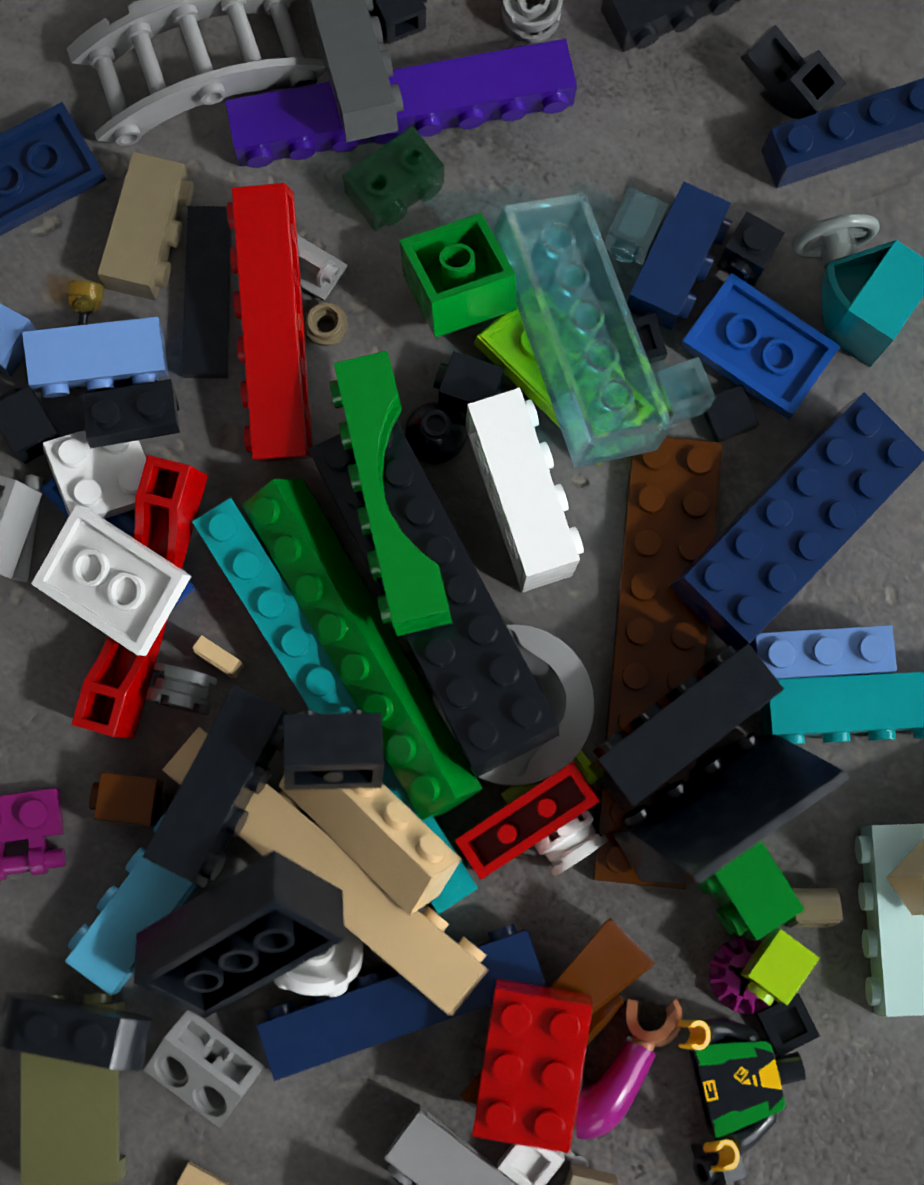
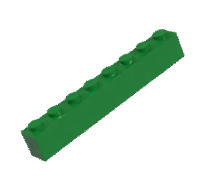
[242,479,483,821]

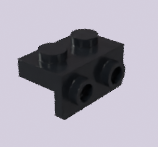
[82,379,180,449]

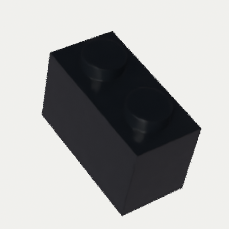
[283,710,384,790]

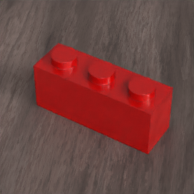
[455,761,600,880]

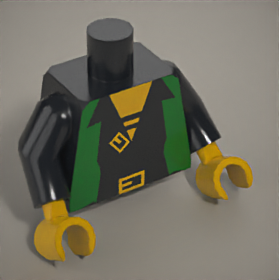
[677,1017,806,1172]

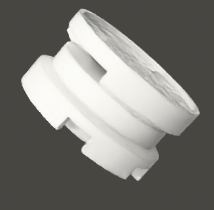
[534,810,608,877]

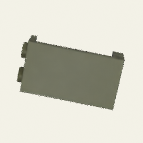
[20,992,126,1185]

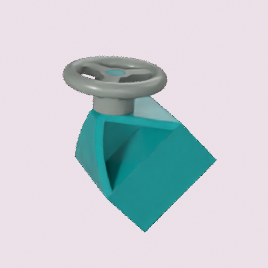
[792,214,924,367]

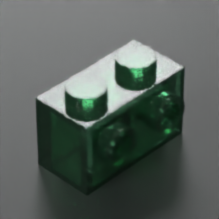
[343,126,444,232]

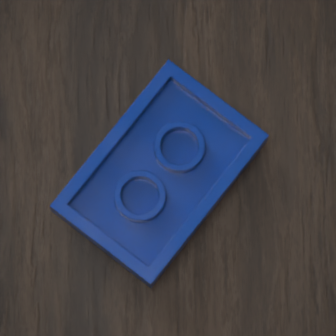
[680,273,841,420]

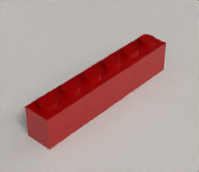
[226,183,313,462]

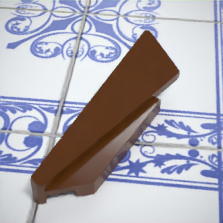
[460,918,655,1109]

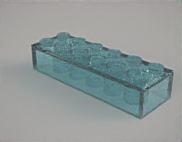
[493,192,673,468]

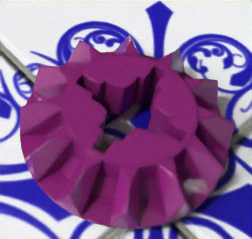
[709,938,772,1014]

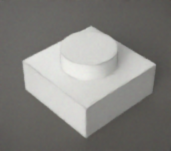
[497,1144,565,1185]

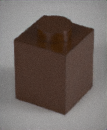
[89,772,164,827]

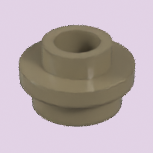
[304,302,348,347]

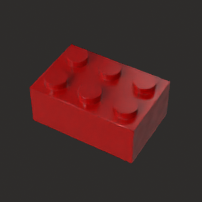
[472,978,593,1154]

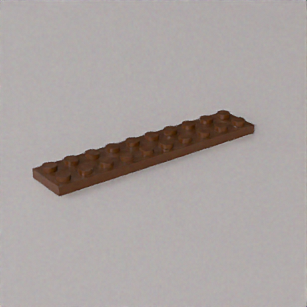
[593,434,722,890]

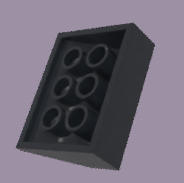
[612,732,849,884]

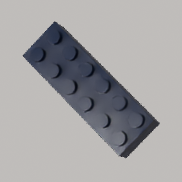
[669,392,924,649]

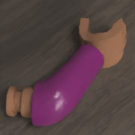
[574,999,683,1140]

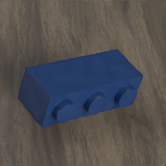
[624,181,733,330]

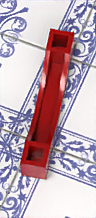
[71,455,208,739]

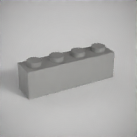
[384,1105,518,1185]

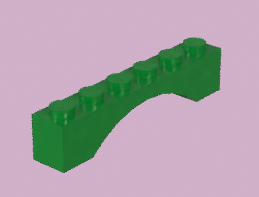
[329,350,452,636]

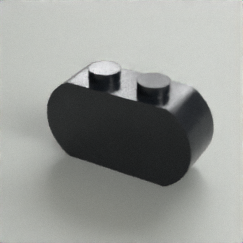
[0,992,152,1071]

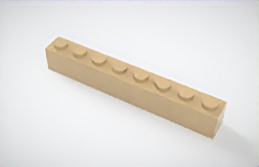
[162,727,489,1016]

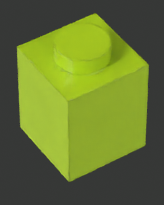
[740,928,820,1006]

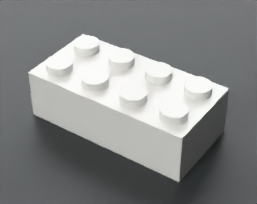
[466,388,584,593]

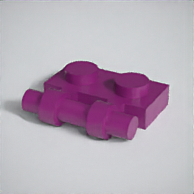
[0,788,66,881]

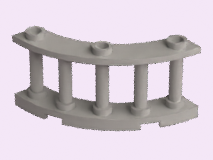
[67,0,327,146]

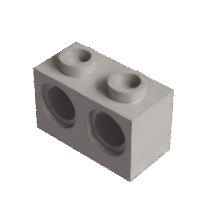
[144,1010,265,1128]

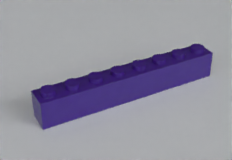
[225,38,577,168]

